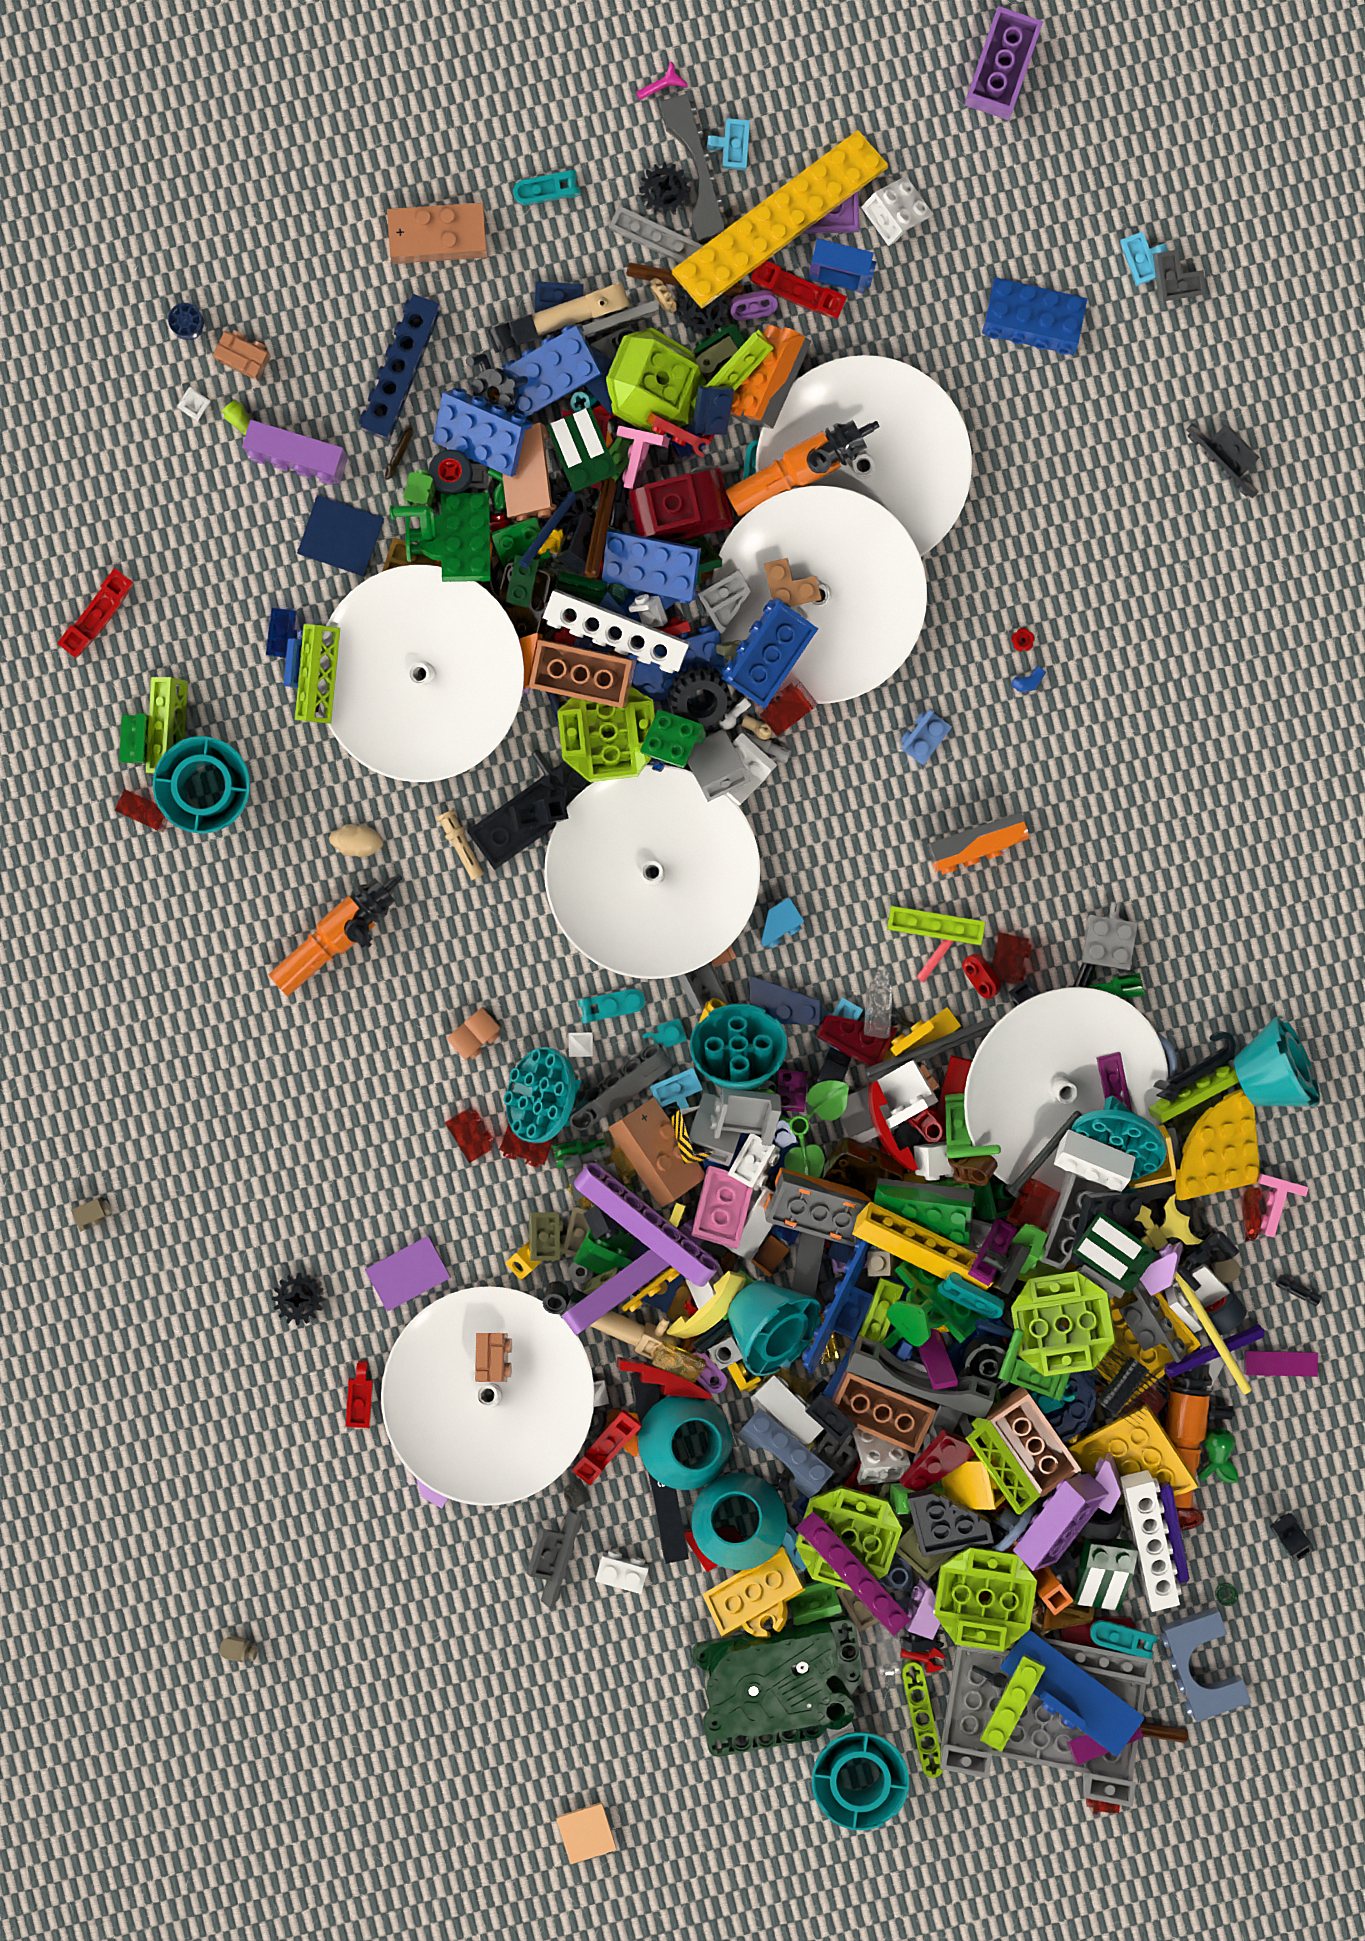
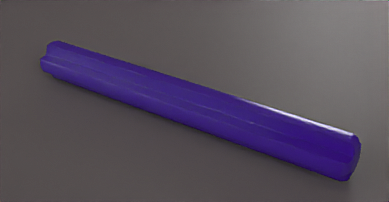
[1164,1325,1265,1378]
[1159,1481,1190,1583]

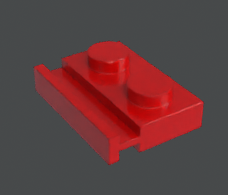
[641,615,691,644]

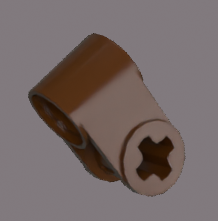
[948,1155,998,1186]

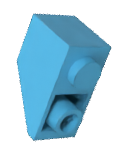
[761,898,804,949]

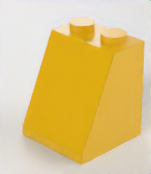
[941,1451,1006,1510]

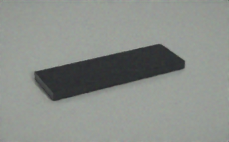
[467,761,594,870]

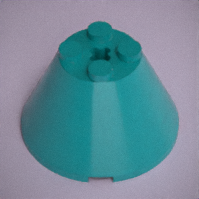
[690,1004,787,1092]

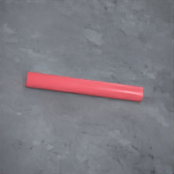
[916,940,954,983]

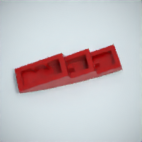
[926,1055,973,1144]
[616,1356,712,1399]

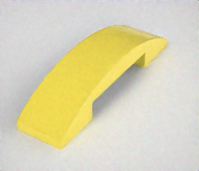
[666,1271,746,1339]

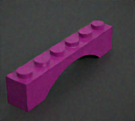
[795,1512,911,1636]

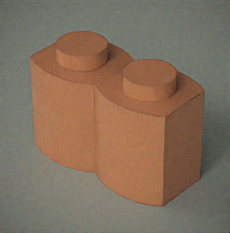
[446,1007,502,1060]

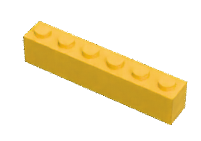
[852,1202,995,1291]

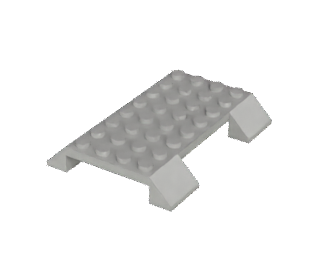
[940,1637,1153,1807]

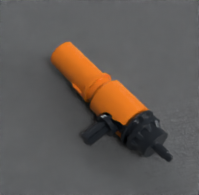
[725,420,880,517]
[268,874,402,996]
[1165,1346,1235,1508]

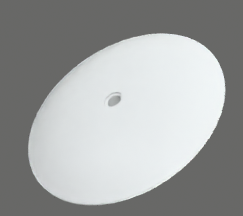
[756,355,972,557]
[712,486,927,704]
[317,565,524,782]
[544,765,760,979]
[964,987,1168,1198]
[381,1286,595,1506]

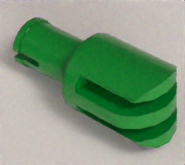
[1089,973,1145,999]
[552,1138,606,1169]

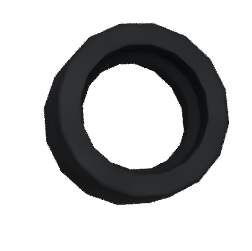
[1079,1506,1123,1541]

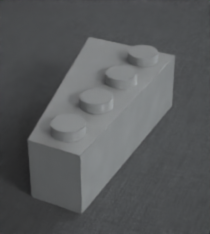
[1038,1171,1115,1270]

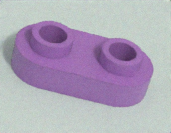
[729,290,778,321]
[686,1351,727,1394]

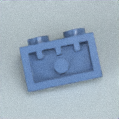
[900,709,952,766]

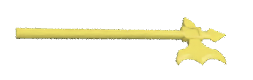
[1135,1194,1252,1394]

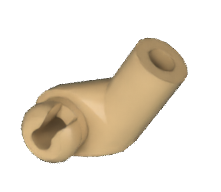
[741,715,772,740]

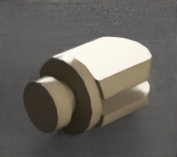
[1209,1258,1241,1284]
[220,1635,258,1662]

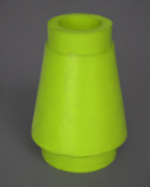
[221,399,252,435]

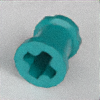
[571,390,599,412]

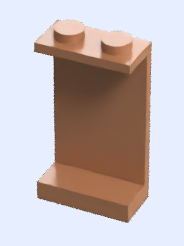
[502,423,558,523]

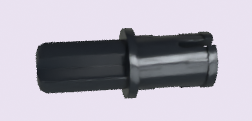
[608,479,629,528]

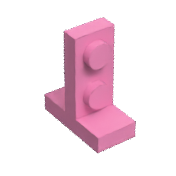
[616,426,670,490]
[1257,1174,1309,1237]

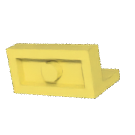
[666,1203,687,1229]

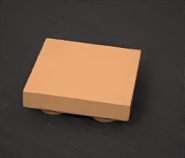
[556,1802,617,1864]

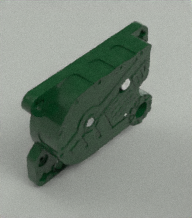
[692,1616,863,1757]

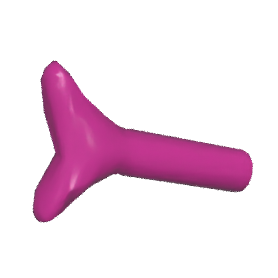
[636,61,688,100]

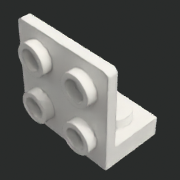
[861,176,933,246]
[726,733,777,805]
[877,1060,938,1129]
[1164,1264,1230,1333]
[852,1428,911,1485]

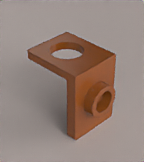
[751,1235,789,1277]

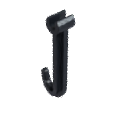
[1153,1031,1236,1101]

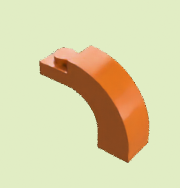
[1005,1533,1074,1615]

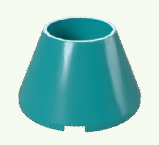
[153,736,250,834]
[1234,1015,1320,1107]
[728,1280,822,1376]
[638,1395,733,1490]
[691,1473,787,1570]
[812,1732,909,1831]

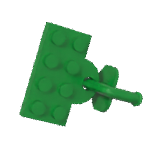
[389,493,491,582]
[881,1260,987,1350]

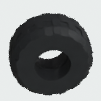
[1125,1180,1194,1249]

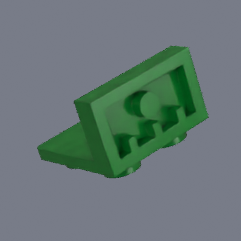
[640,709,706,768]

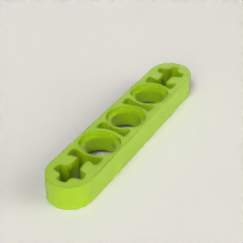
[902,1660,943,1778]

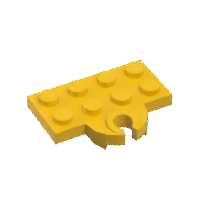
[702,1546,806,1638]

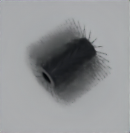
[1078,1346,1169,1429]

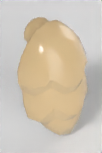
[329,824,383,858]

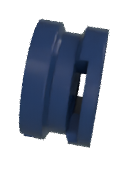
[168,303,205,340]

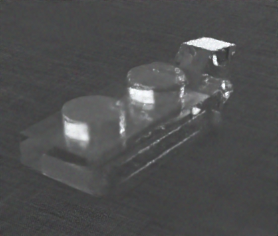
[864,970,892,1039]
[875,1622,902,1689]

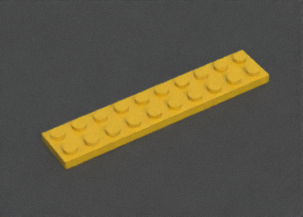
[672,130,888,309]

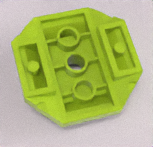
[606,327,706,435]
[557,687,655,782]
[1011,1271,1116,1377]
[795,1486,902,1591]
[933,1547,1037,1652]

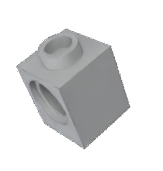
[708,1333,742,1370]

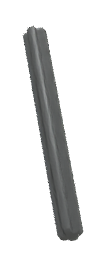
[865,1017,996,1082]

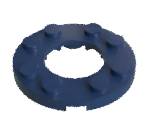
[999,1357,1096,1442]

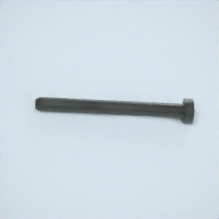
[1005,1111,1082,1199]

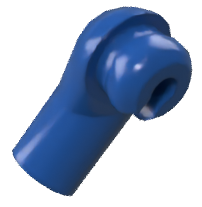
[1012,666,1046,693]

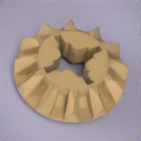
[650,278,676,314]

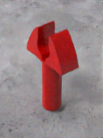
[900,1647,946,1673]

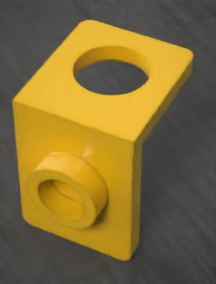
[505,1241,542,1280]

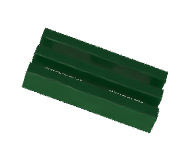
[557,572,607,605]

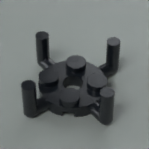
[466,353,528,413]
[1177,1228,1240,1292]

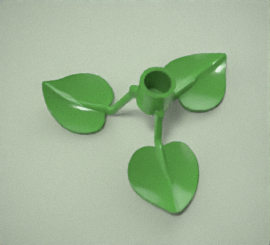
[754,1080,849,1178]

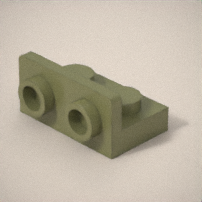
[529,1212,563,1261]

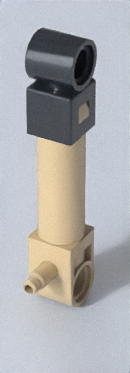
[487,282,630,353]
[542,1281,677,1364]

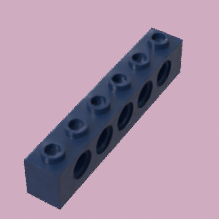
[359,294,442,442]

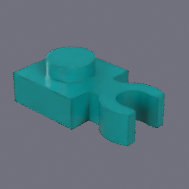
[643,1018,687,1048]
[1031,1381,1077,1414]

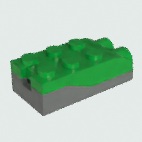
[874,1178,975,1246]

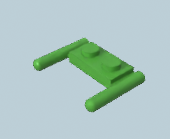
[945,1093,1001,1159]
[998,1328,1070,1401]

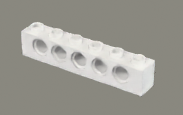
[543,589,690,673]
[1120,1470,1182,1612]

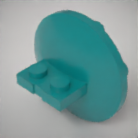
[503,1047,582,1143]
[1071,1096,1167,1180]

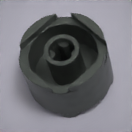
[963,1334,1008,1390]

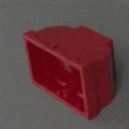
[628,467,735,543]

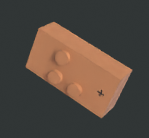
[387,202,488,264]
[529,639,637,708]
[608,1097,706,1208]
[831,1366,937,1454]
[985,1387,1081,1497]

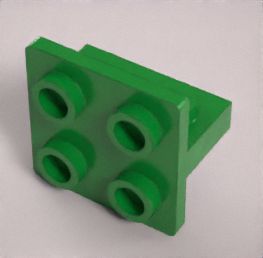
[491,517,550,570]
[119,713,149,764]
[573,1229,635,1275]

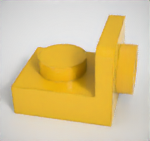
[727,1361,762,1392]

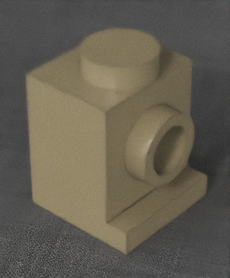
[71,1197,112,1232]

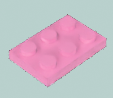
[691,1166,753,1249]

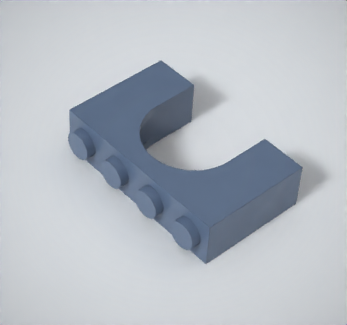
[736,1408,834,1498]
[1160,1607,1251,1722]

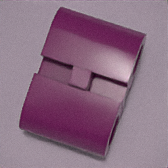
[777,1069,808,1112]

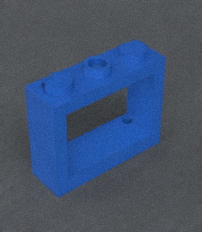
[808,238,877,294]

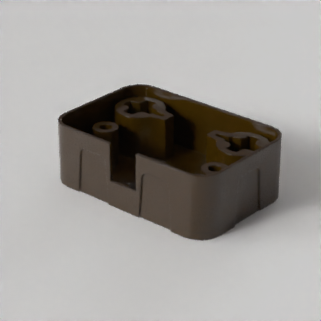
[497,562,557,639]
[823,1137,904,1203]

